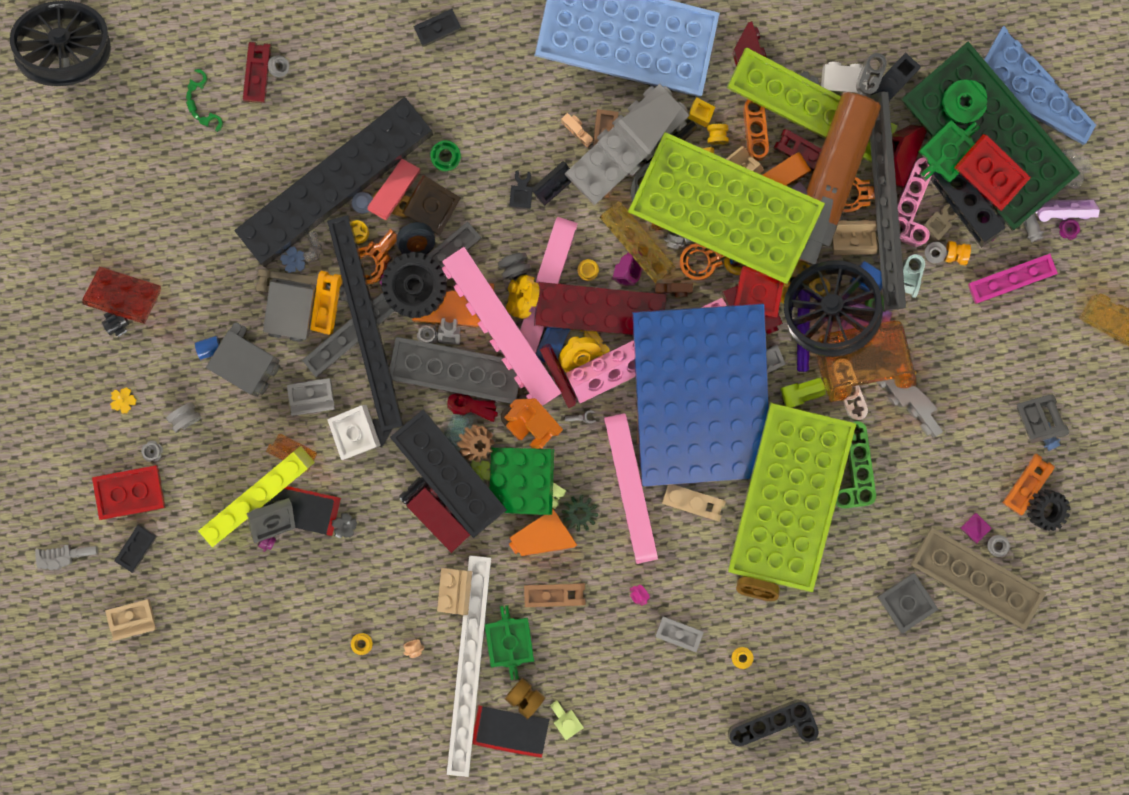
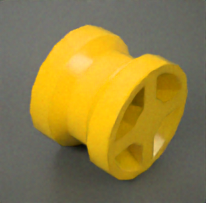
[707,124,729,145]
[351,220,369,244]

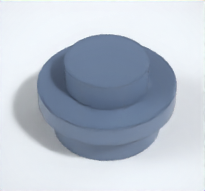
[352,192,373,214]

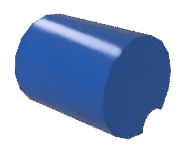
[195,336,220,360]

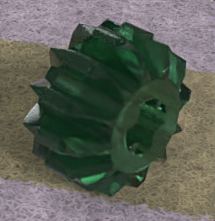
[561,495,598,532]

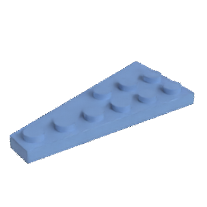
[984,26,1096,145]

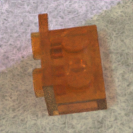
[265,434,317,472]

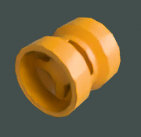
[944,241,971,266]

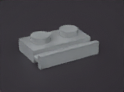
[287,378,335,416]

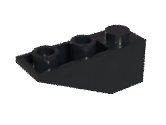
[871,52,921,101]

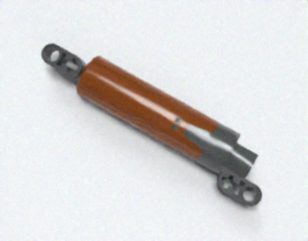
[799,53,887,265]

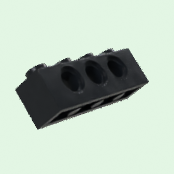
[930,172,1006,248]

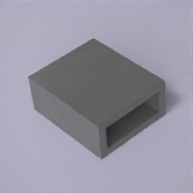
[263,278,317,342]

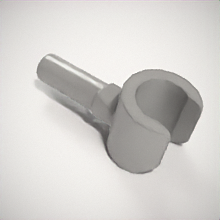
[565,410,596,424]

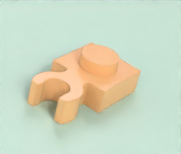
[561,113,593,148]

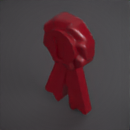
[447,393,498,422]

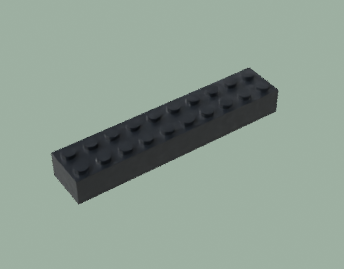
[234,97,433,267]

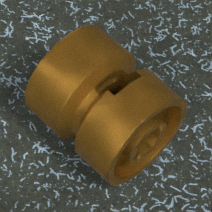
[504,677,546,719]

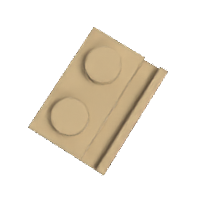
[437,568,472,615]
[105,599,157,641]

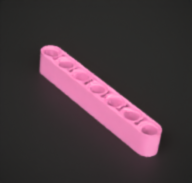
[520,217,578,353]
[604,413,658,564]

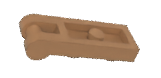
[524,583,586,607]

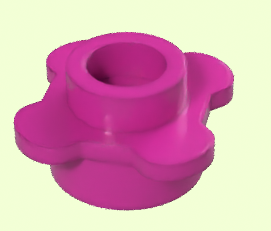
[630,584,650,606]

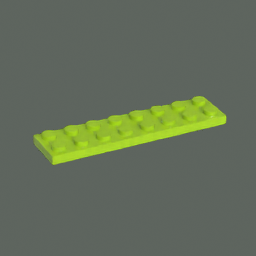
[727,48,898,163]

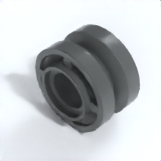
[498,252,532,280]

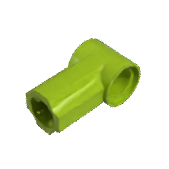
[780,377,826,407]

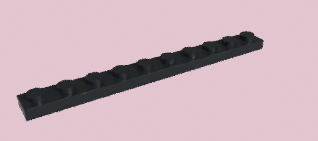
[327,215,404,431]

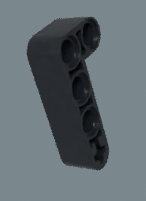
[728,699,819,747]

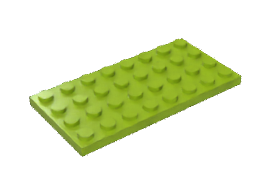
[628,132,825,285]
[728,402,856,592]

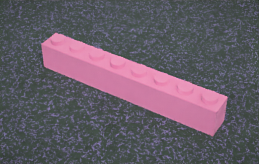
[442,247,561,406]

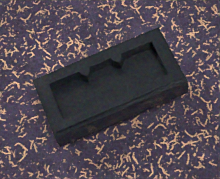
[531,161,571,206]
[114,524,157,573]

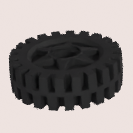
[381,252,447,318]

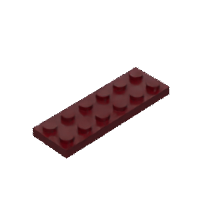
[534,282,666,335]

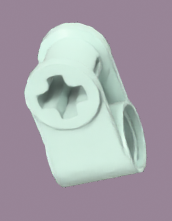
[903,254,925,298]

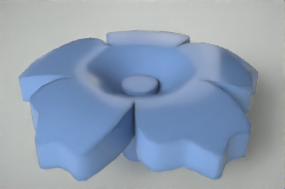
[280,247,307,273]

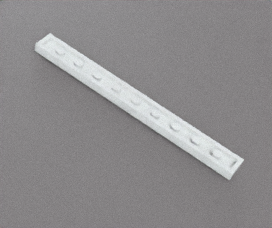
[447,555,491,777]

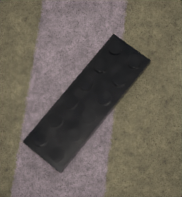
[390,409,507,538]

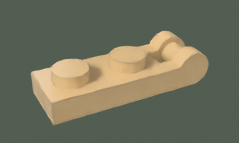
[662,484,726,522]

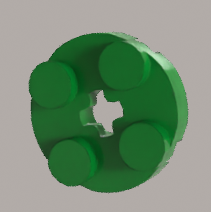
[942,80,987,124]

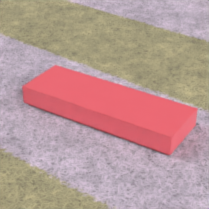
[368,159,420,220]

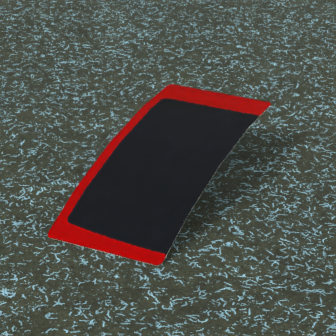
[262,486,341,536]
[472,705,550,758]

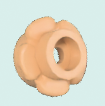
[403,639,424,658]

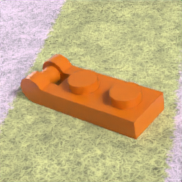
[1002,453,1055,516]

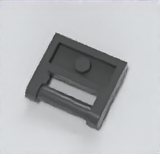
[1017,394,1070,444]

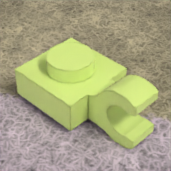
[550,700,584,740]

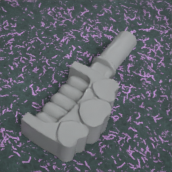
[35,545,98,570]

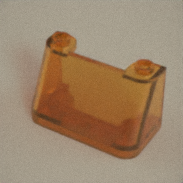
[817,321,916,402]

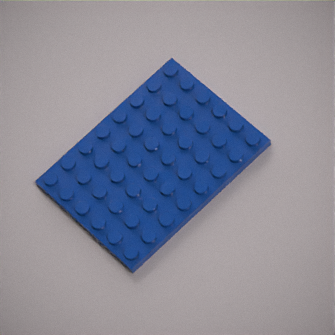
[632,304,769,486]

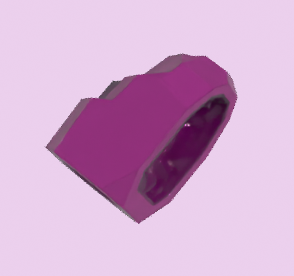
[612,250,643,286]

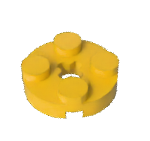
[506,275,539,319]
[558,336,603,373]

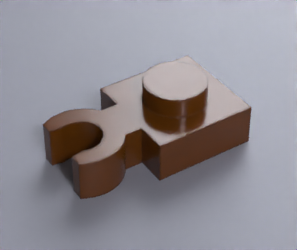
[655,283,693,298]

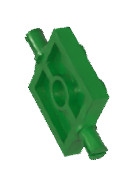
[918,120,980,183]
[485,605,534,680]

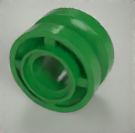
[430,140,461,172]

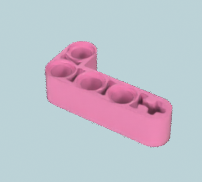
[897,157,931,247]

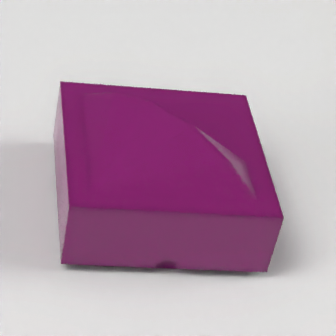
[960,513,992,544]

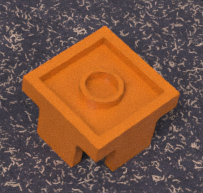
[504,398,563,449]

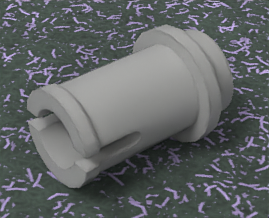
[1024,213,1044,243]

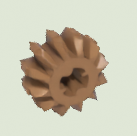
[457,424,495,462]

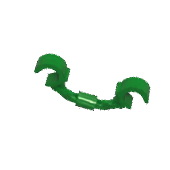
[186,69,223,132]

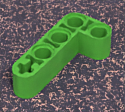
[835,421,876,508]

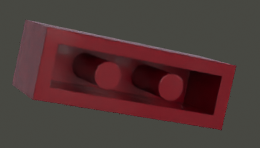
[406,488,470,553]

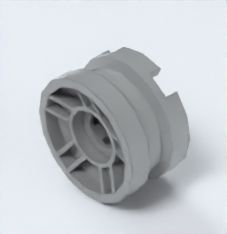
[166,402,201,433]

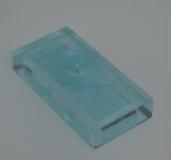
[445,414,475,451]

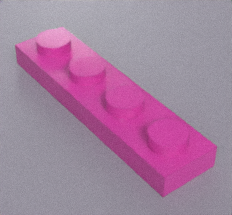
[968,254,1058,304]

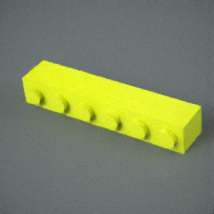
[198,446,315,547]

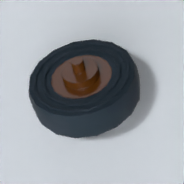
[396,222,435,255]

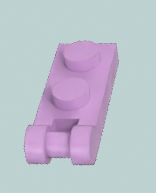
[1036,200,1100,222]

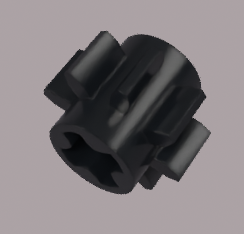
[102,309,129,337]

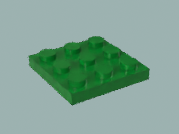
[490,447,554,515]

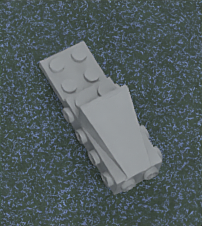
[565,84,689,206]

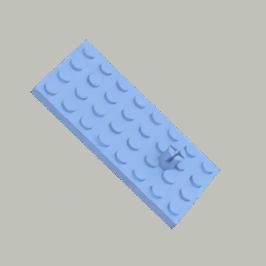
[534,0,719,97]

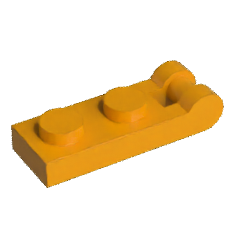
[310,270,343,335]

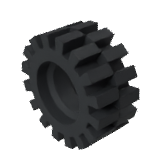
[1027,489,1071,531]

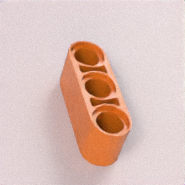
[743,99,769,161]
[763,152,811,186]

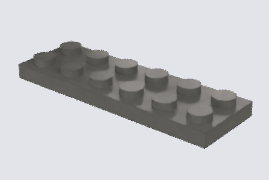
[390,337,519,404]

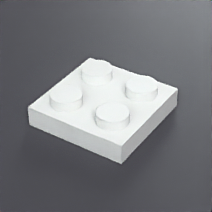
[327,405,381,460]

